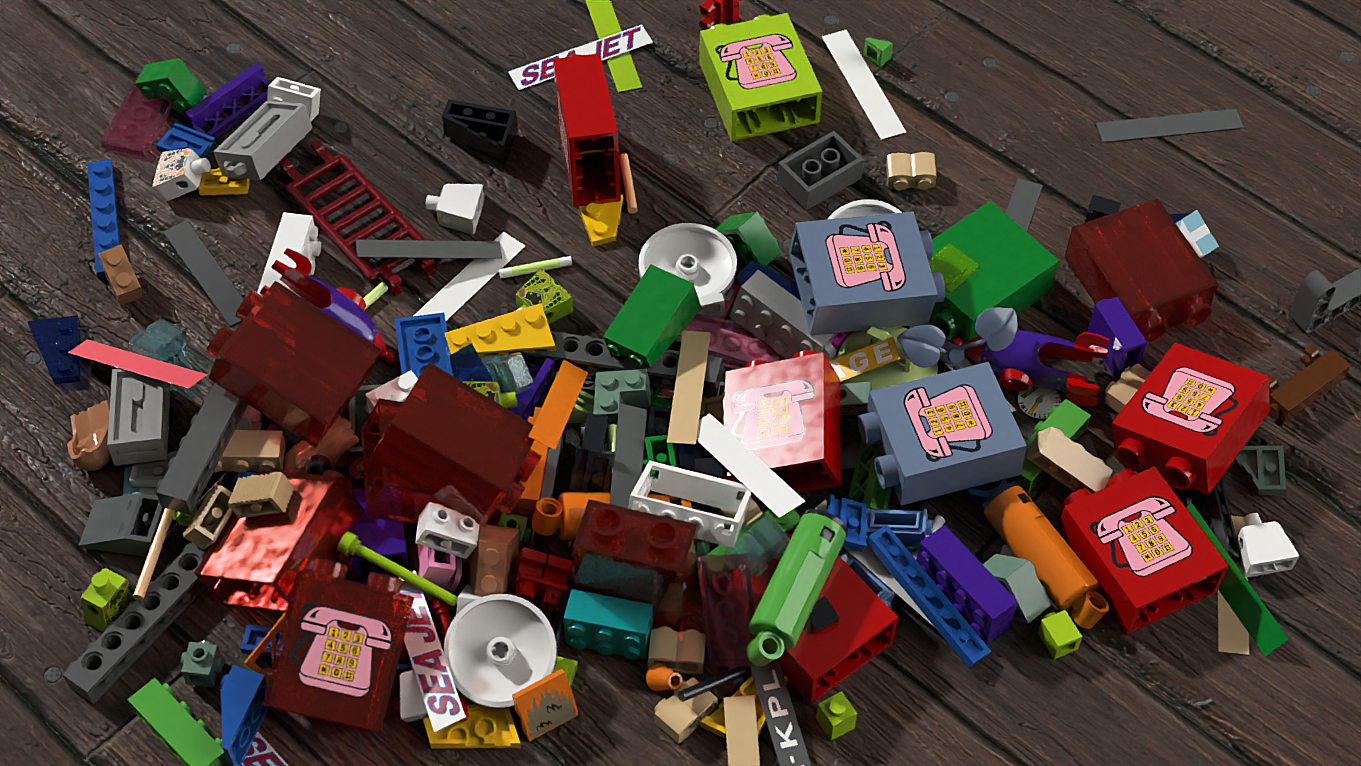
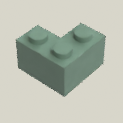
[593,369,652,425]
[983,554,1051,624]

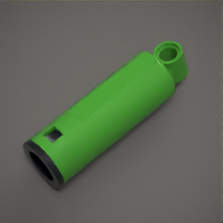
[746,509,848,666]

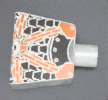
[152,148,211,202]

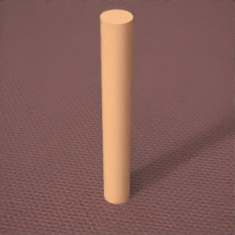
[619,153,638,214]

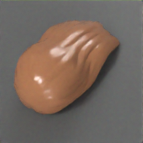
[67,400,112,471]
[283,415,359,488]

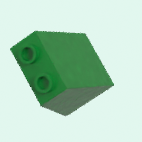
[603,264,702,369]

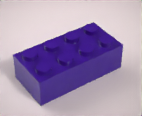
[916,525,1018,645]

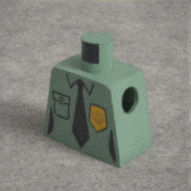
[840,382,872,430]

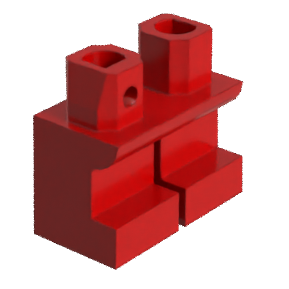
[699,0,739,30]
[511,547,572,610]

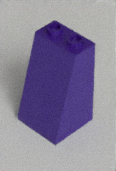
[345,484,410,587]

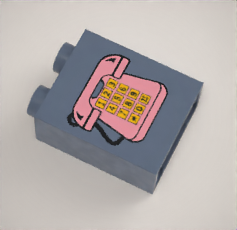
[789,212,945,335]
[857,362,1027,505]

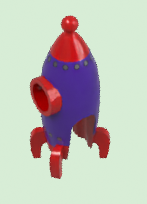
[249,248,399,365]
[950,330,1109,406]

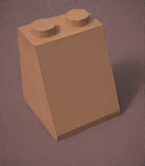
[462,524,521,596]

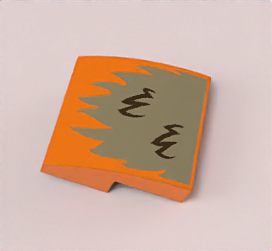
[512,668,578,741]

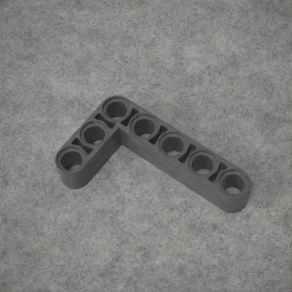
[1289,268,1361,333]

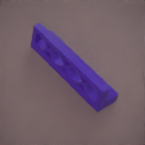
[185,63,271,138]
[486,358,555,455]

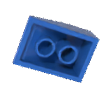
[220,665,273,766]

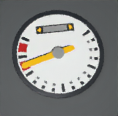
[1015,387,1064,421]

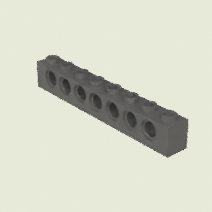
[518,331,723,397]
[63,524,245,705]

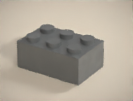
[777,131,864,210]

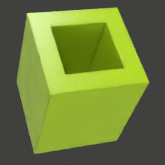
[1038,610,1082,659]
[816,691,857,741]

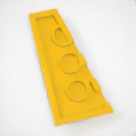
[444,303,556,359]

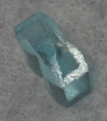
[128,319,186,362]
[484,352,534,394]
[725,515,790,578]

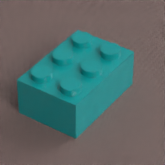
[564,589,653,660]

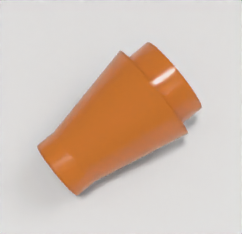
[645,664,683,691]

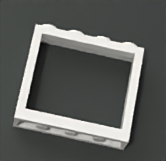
[625,461,752,548]

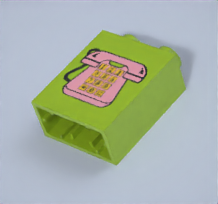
[699,13,822,142]

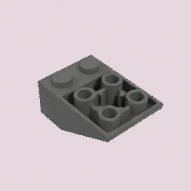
[78,493,164,557]

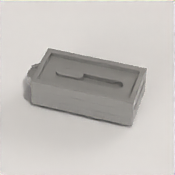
[213,100,313,180]
[729,270,837,361]
[107,368,170,466]

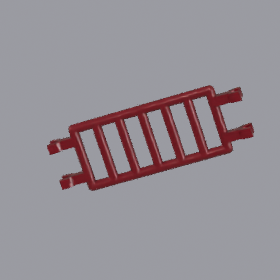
[279,139,436,296]

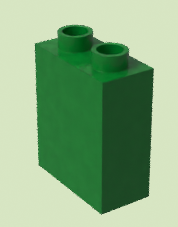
[928,201,1059,342]

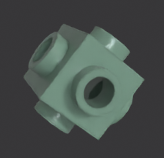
[181,641,224,687]

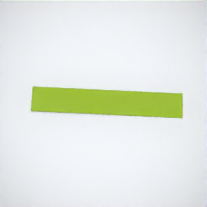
[585,0,642,92]

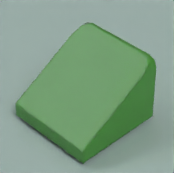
[863,38,893,67]

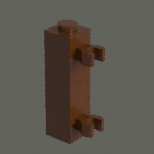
[1268,345,1351,425]

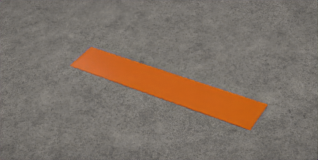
[528,360,589,450]

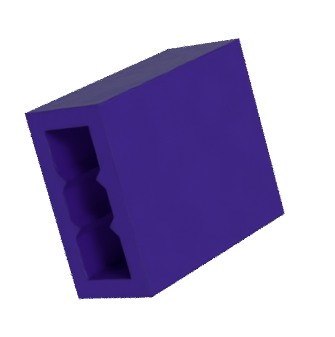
[1087,297,1147,379]

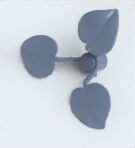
[897,307,1018,370]

